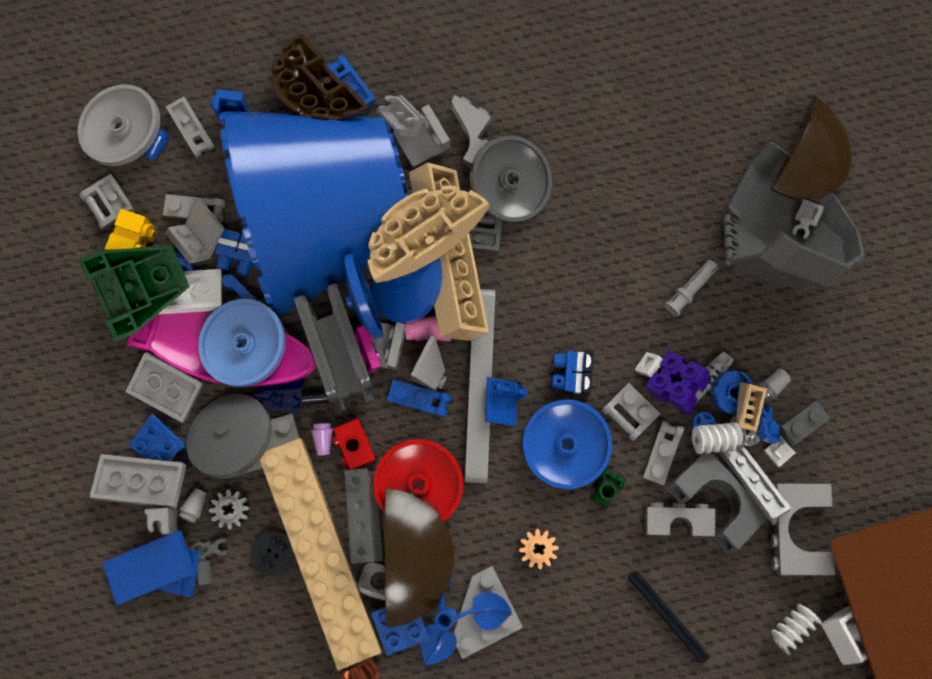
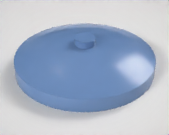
[198,299,286,387]

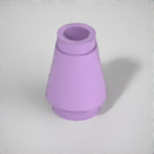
[311,423,333,455]

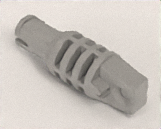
[695,352,734,405]

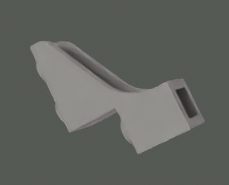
[452,95,491,169]

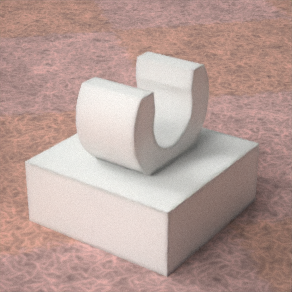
[635,352,663,378]
[763,436,796,467]

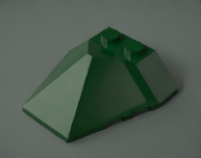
[78,245,190,342]

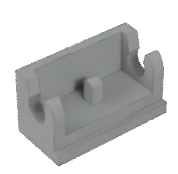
[377,95,425,137]
[145,508,178,534]

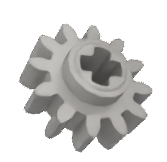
[209,490,251,530]

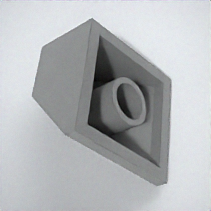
[411,335,447,391]

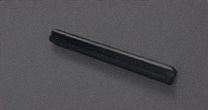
[628,571,710,663]

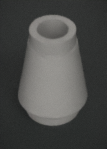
[179,488,207,524]

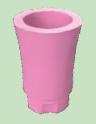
[405,314,451,341]

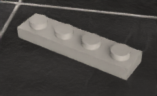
[719,444,791,522]

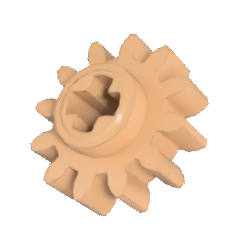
[519,529,559,569]

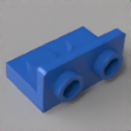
[211,89,249,119]

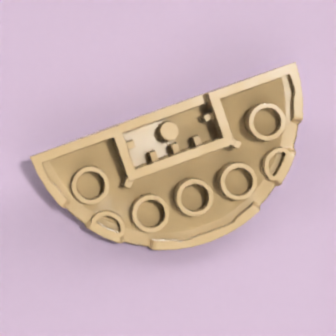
[368,186,490,283]

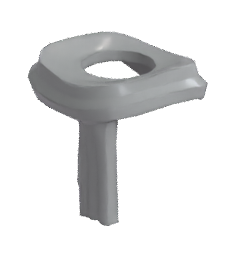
[358,562,386,601]

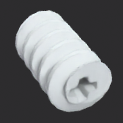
[692,423,743,454]
[771,604,822,655]

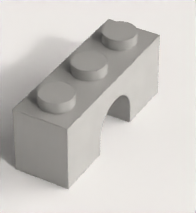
[645,503,715,536]

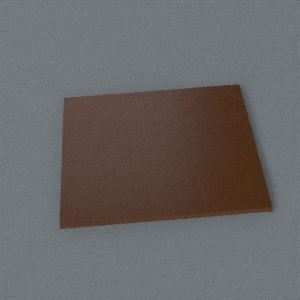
[828,508,932,679]

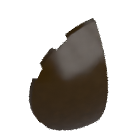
[271,33,369,120]
[771,96,851,201]
[385,489,454,628]

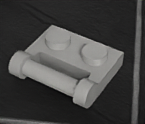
[79,174,135,231]
[601,383,660,441]

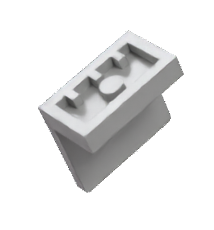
[393,104,450,168]
[165,199,224,264]
[362,323,406,371]

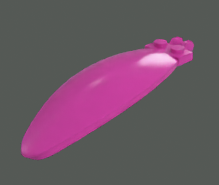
[127,311,316,386]

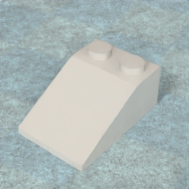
[821,606,867,665]

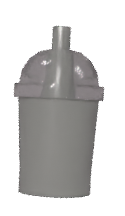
[758,368,791,402]

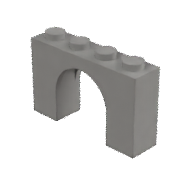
[770,484,835,575]

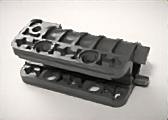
[294,283,375,413]

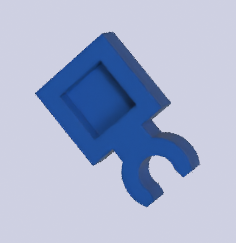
[757,405,781,444]

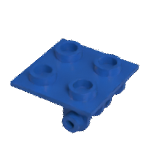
[485,377,528,426]
[129,414,186,461]
[371,607,429,656]

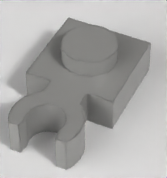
[793,199,825,240]

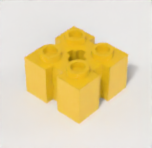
[105,209,156,250]

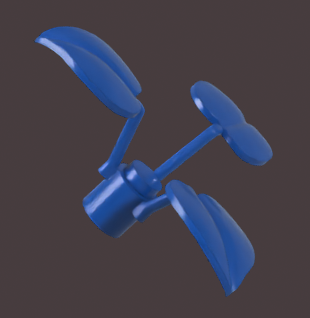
[419,573,512,665]

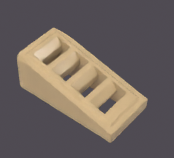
[736,382,767,432]

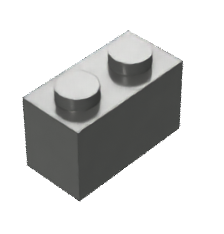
[779,401,831,446]

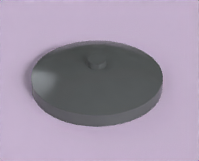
[470,136,552,223]
[187,394,272,479]

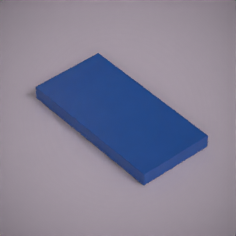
[103,531,196,605]

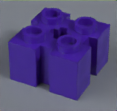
[646,350,712,415]

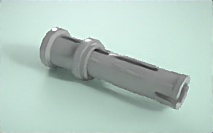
[664,260,719,317]

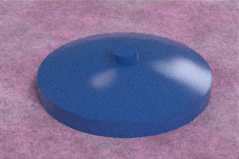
[344,253,384,340]
[371,258,442,323]
[523,400,612,489]

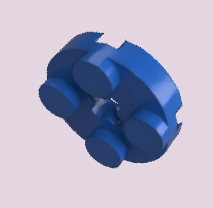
[710,370,754,414]

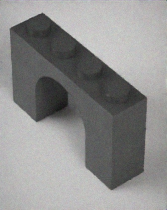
[666,452,767,555]

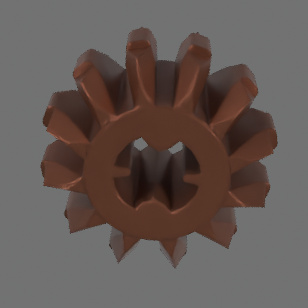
[340,657,381,679]

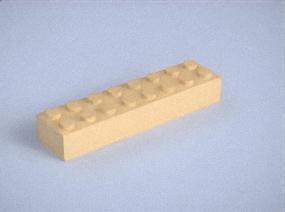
[409,162,489,341]

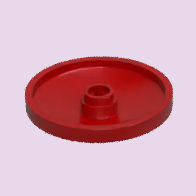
[373,439,463,522]

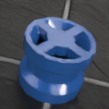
[691,412,716,430]

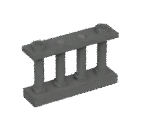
[345,469,385,564]

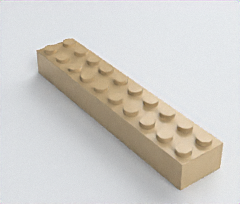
[260,438,382,670]

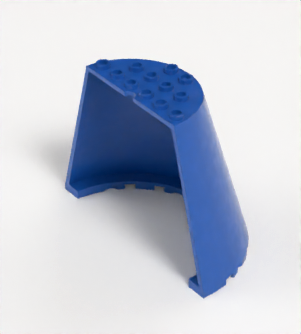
[219,111,408,317]

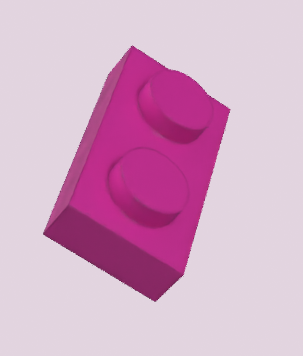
[354,326,380,374]

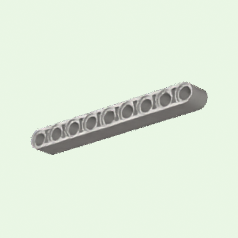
[465,289,495,483]

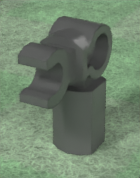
[191,538,229,586]

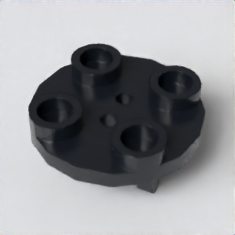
[251,531,295,576]

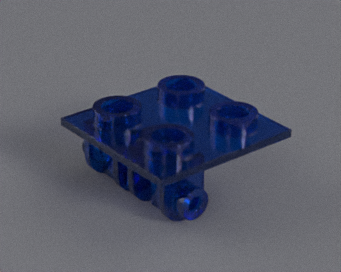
[254,377,305,414]

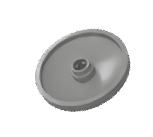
[78,84,160,166]

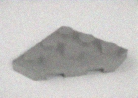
[454,566,523,659]

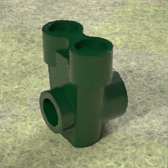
[593,469,626,508]

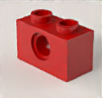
[332,419,376,470]

